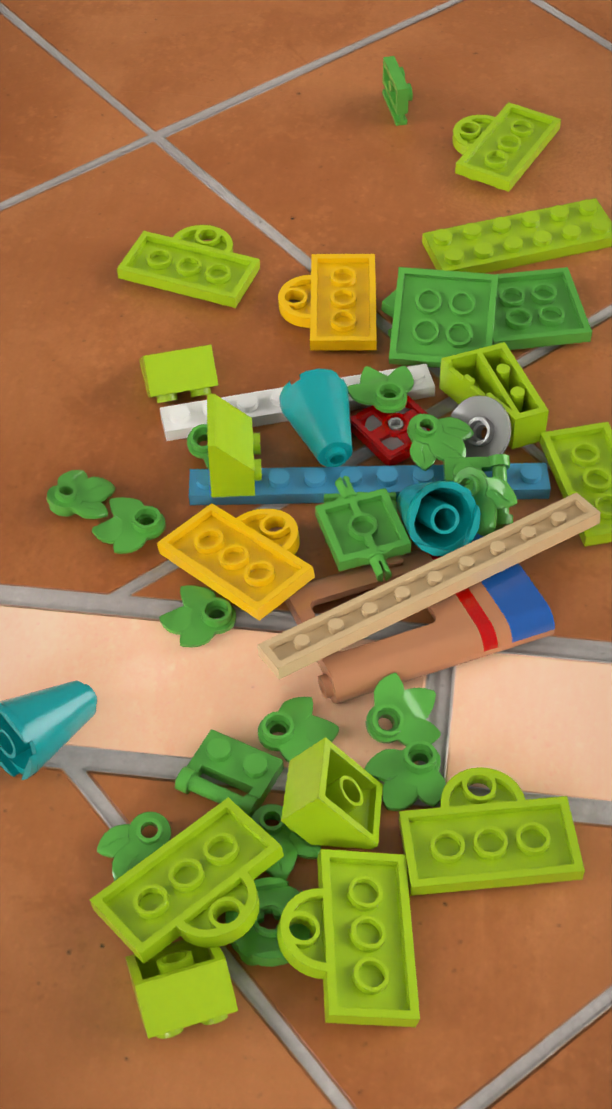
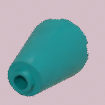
[279,368,353,467]
[397,480,481,556]
[0,680,97,780]

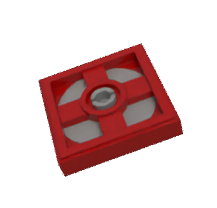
[350,395,430,466]

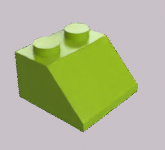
[139,345,219,403]
[207,394,262,497]
[281,737,383,849]
[125,940,238,1039]

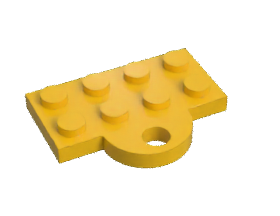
[278,254,377,351]
[157,503,315,621]

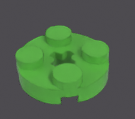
[225,877,312,967]

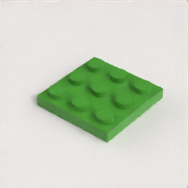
[389,267,499,368]
[492,267,592,350]

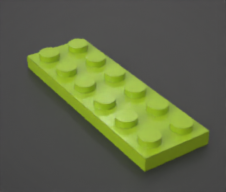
[422,198,612,273]

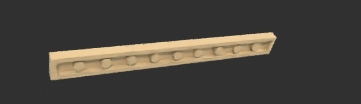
[257,492,601,680]

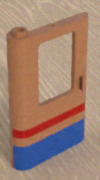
[285,533,555,704]

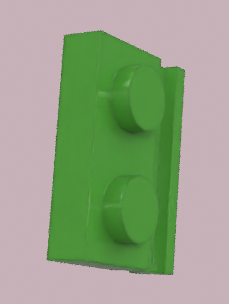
[382,56,413,126]

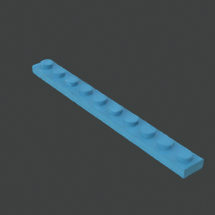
[189,463,551,505]

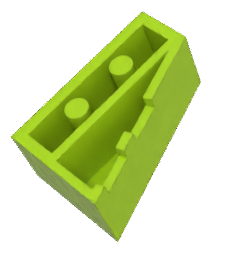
[439,342,549,449]

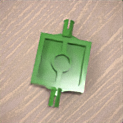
[315,476,411,582]

